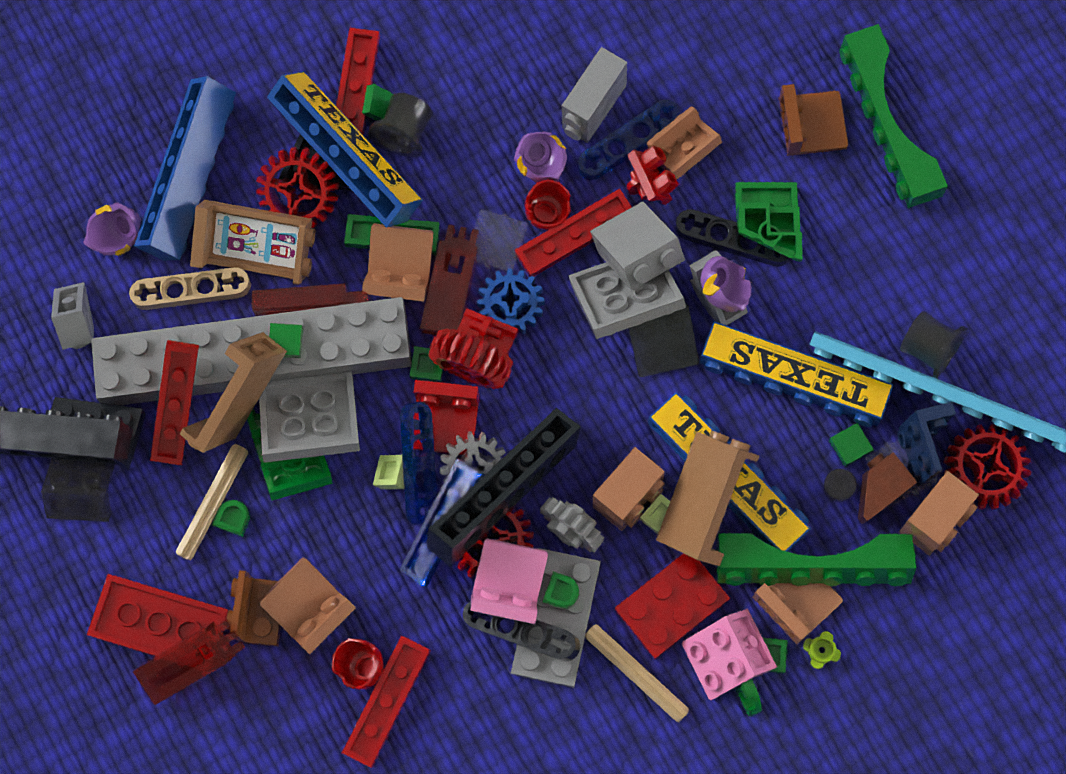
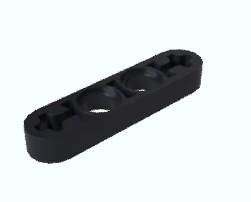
[676,209,790,267]
[463,601,581,662]

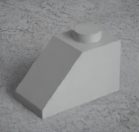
[51,282,94,350]

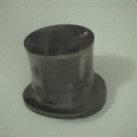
[368,93,433,157]
[900,310,970,380]

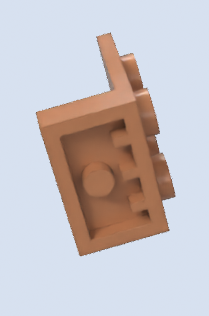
[362,223,434,302]
[259,557,356,654]
[752,583,843,645]

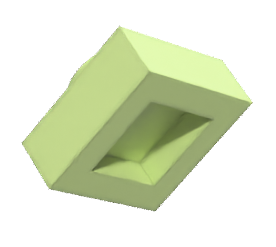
[373,455,411,489]
[640,494,670,534]

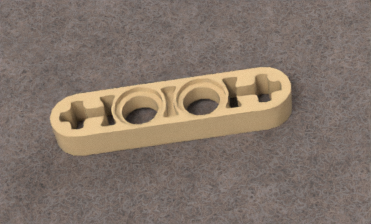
[129,267,251,310]

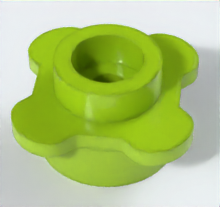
[803,631,841,669]

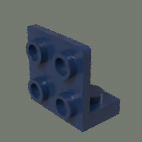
[898,402,956,487]

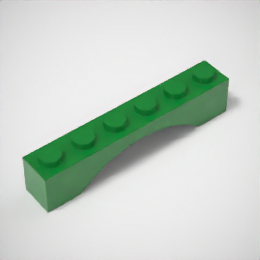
[839,24,948,208]
[716,533,916,586]

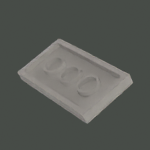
[511,548,601,688]

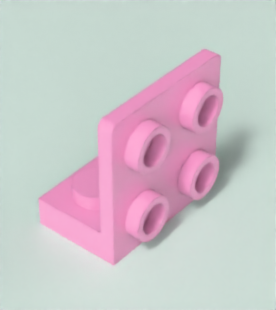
[471,538,548,624]
[682,609,777,700]

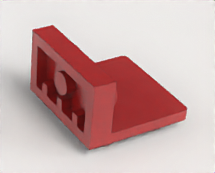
[410,380,480,455]

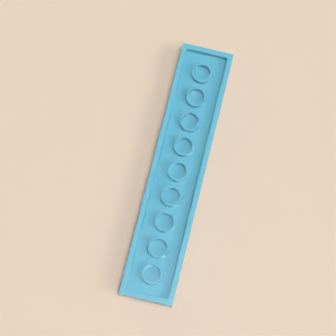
[810,331,1066,453]

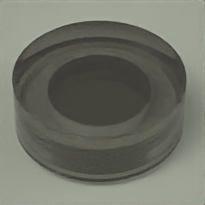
[823,469,857,502]

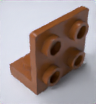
[779,84,848,156]
[226,570,281,647]

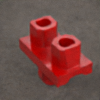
[626,146,679,205]
[457,308,519,354]

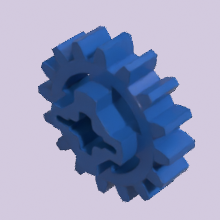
[477,268,545,334]

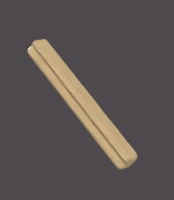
[176,444,248,560]
[585,624,689,722]

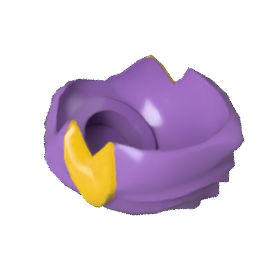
[514,131,567,182]
[83,202,142,256]
[700,256,752,313]

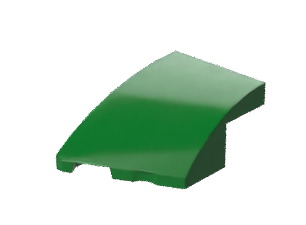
[735,182,803,262]
[247,409,333,501]

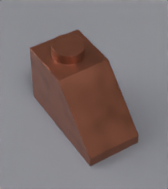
[858,452,917,524]

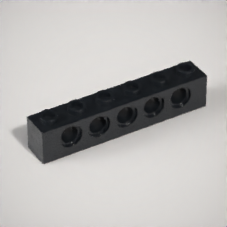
[426,408,581,567]

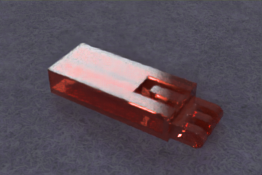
[420,224,479,336]
[252,284,370,316]
[133,619,245,705]

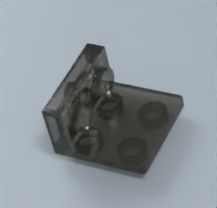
[628,299,699,377]
[41,459,115,522]

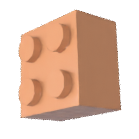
[593,447,665,531]
[899,471,979,556]

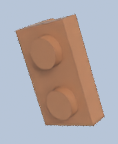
[647,106,722,179]

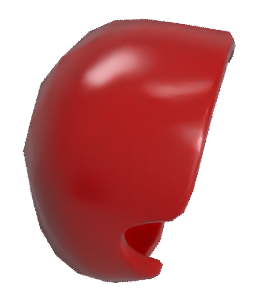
[524,179,571,230]
[332,638,384,690]

